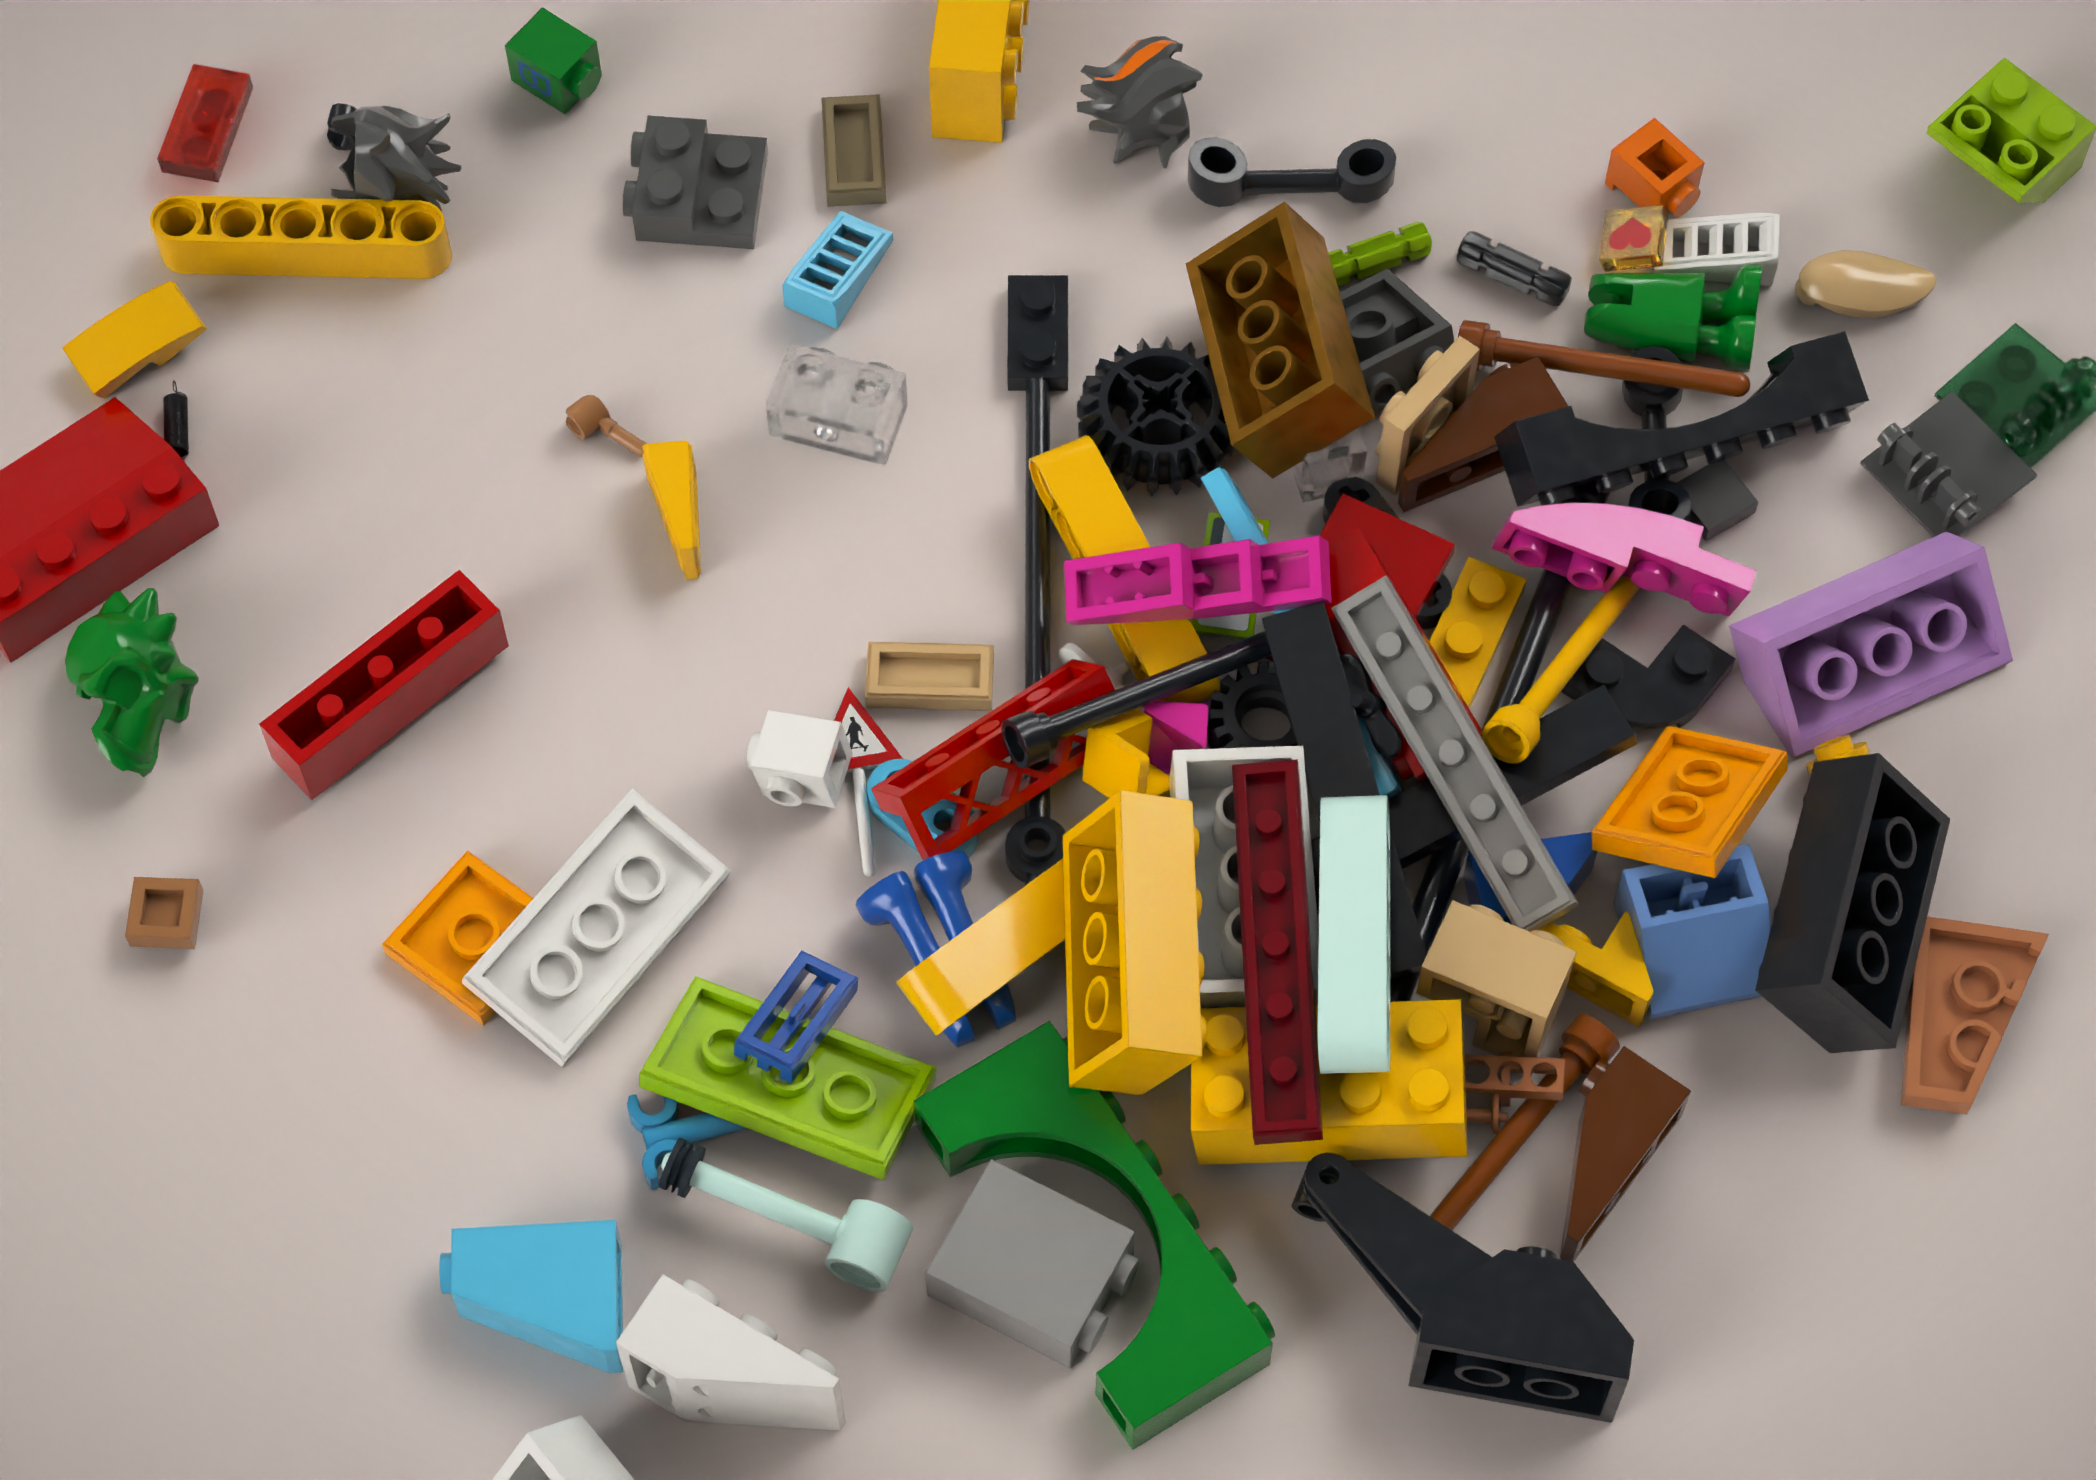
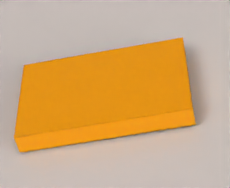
[1591,726,1787,878]

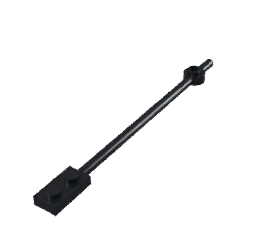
[1005,275,1068,886]

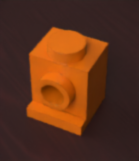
[1605,117,1705,221]

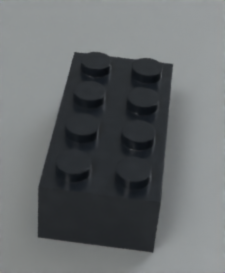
[1755,753,1950,1053]

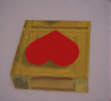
[1599,205,1668,272]

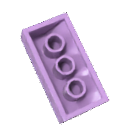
[1729,532,2013,757]

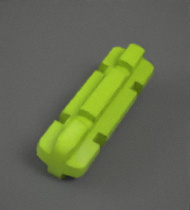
[1328,222,1432,286]

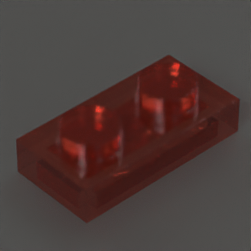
[157,64,253,182]

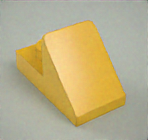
[1539,911,1654,1028]

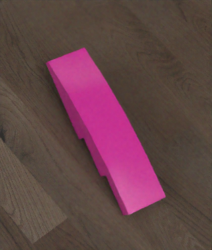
[1064,536,1332,625]

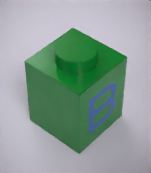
[504,7,602,114]

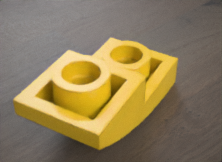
[62,281,207,399]

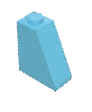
[439,1220,623,1373]

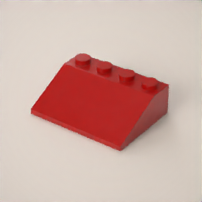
[0,397,220,663]

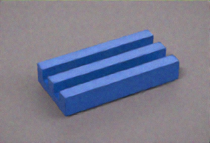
[734,950,859,1084]

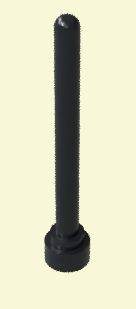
[1001,631,1272,768]

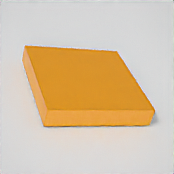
[382,850,534,1026]

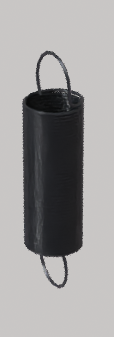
[163,380,189,459]

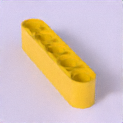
[150,195,452,279]
[1029,435,1220,703]
[896,858,1065,1036]

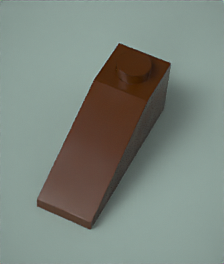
[1398,357,1568,513]
[1560,1046,1691,1262]

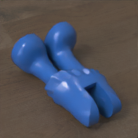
[855,851,1016,1048]

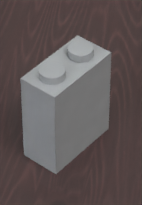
[925,1159,1140,1369]

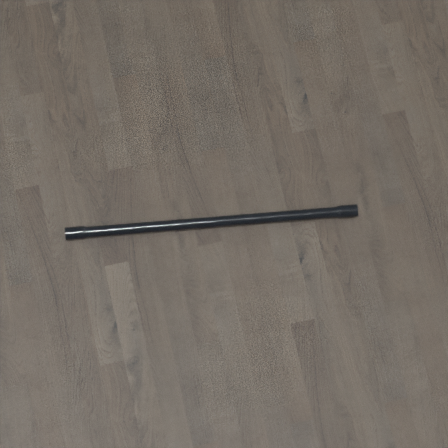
[1291,486,1610,1222]

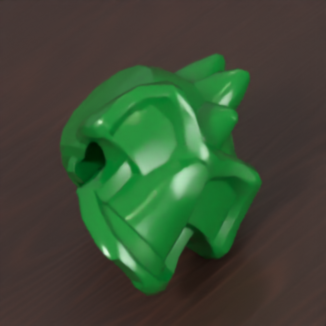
[65,588,199,777]

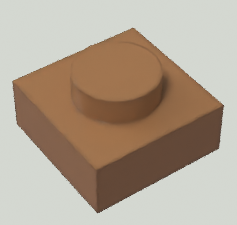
[125,877,204,949]

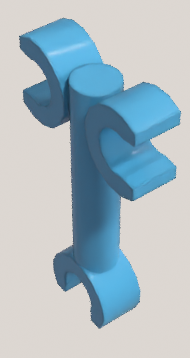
[627,1094,748,1190]

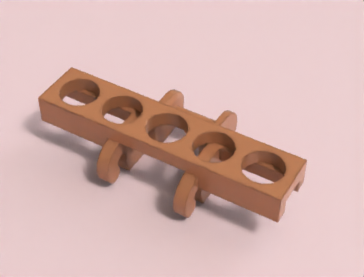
[1465,1051,1566,1134]

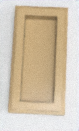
[865,642,994,711]

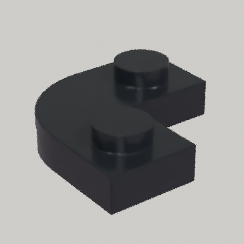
[1561,624,1736,729]

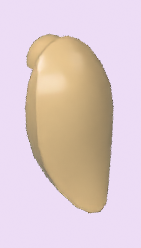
[1795,250,1937,318]

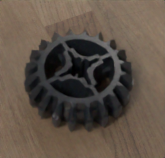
[1077,336,1236,497]

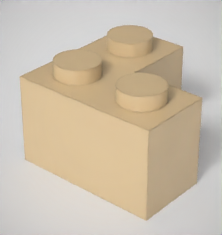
[1416,900,1577,1058]

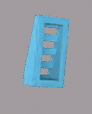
[782,211,893,329]

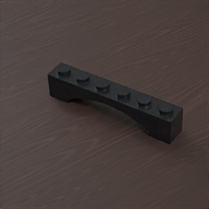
[1494,331,1869,507]

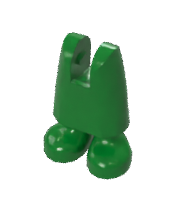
[1584,264,1762,372]

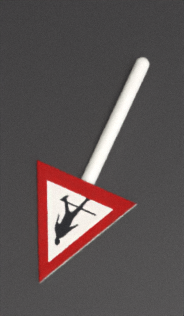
[834,687,903,877]

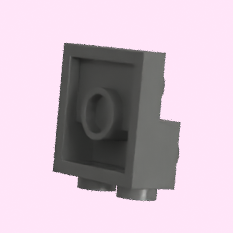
[623,115,768,249]
[1340,268,1454,411]

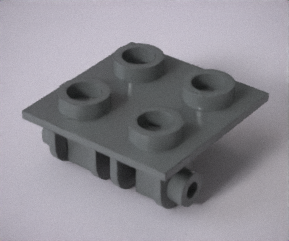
[1860,391,2037,537]

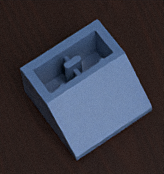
[1613,844,1771,1020]

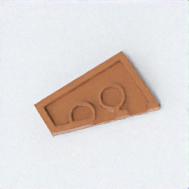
[1900,916,2049,1115]

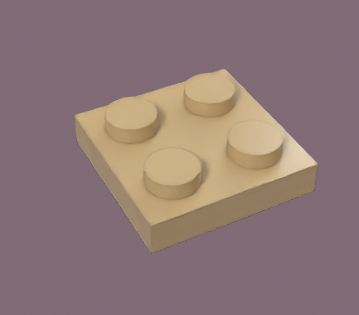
[1375,336,1480,495]

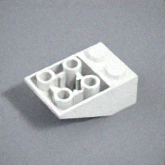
[616,1274,845,1431]

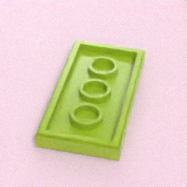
[639,976,937,1181]

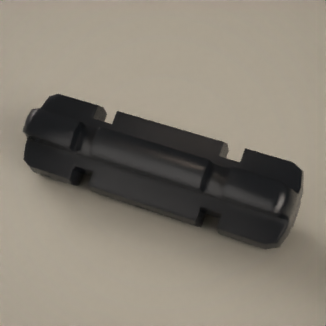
[1456,231,1572,306]

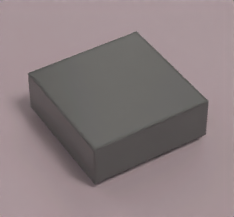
[1676,460,1759,541]

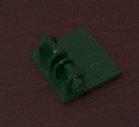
[1934,323,2096,468]

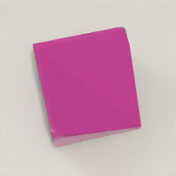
[1144,701,1208,774]

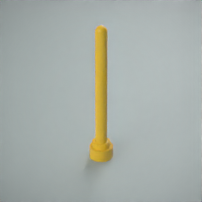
[1482,575,1640,763]

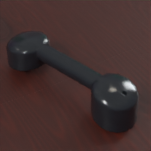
[1188,137,1396,207]
[1622,346,1691,522]

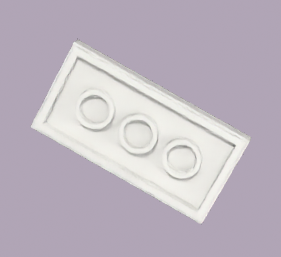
[461,788,731,1067]

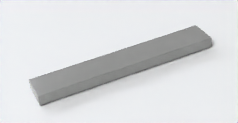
[1331,576,1580,932]

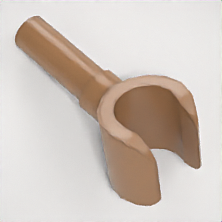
[566,395,647,458]

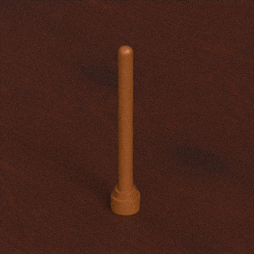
[1457,320,1750,397]
[1430,1014,1620,1231]

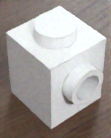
[747,710,853,808]

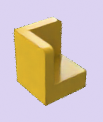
[1082,709,1170,798]

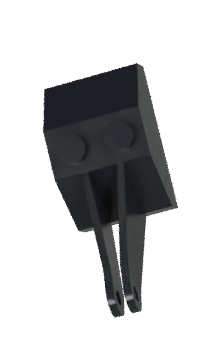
[1303,1153,1634,1423]

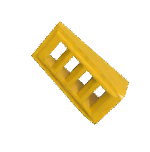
[642,440,701,580]

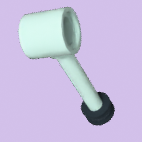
[659,1138,913,1292]

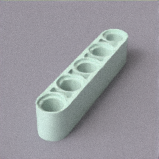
[1318,795,1391,1074]

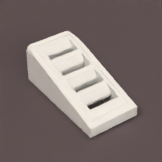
[1652,213,1780,286]

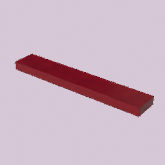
[1232,759,1323,1145]

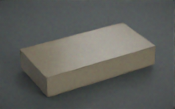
[821,94,887,207]

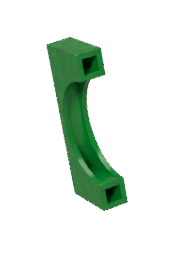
[914,1020,1275,1450]

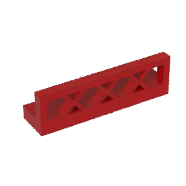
[871,659,1115,860]

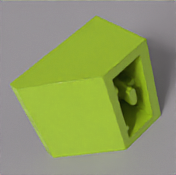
[1926,58,2096,203]

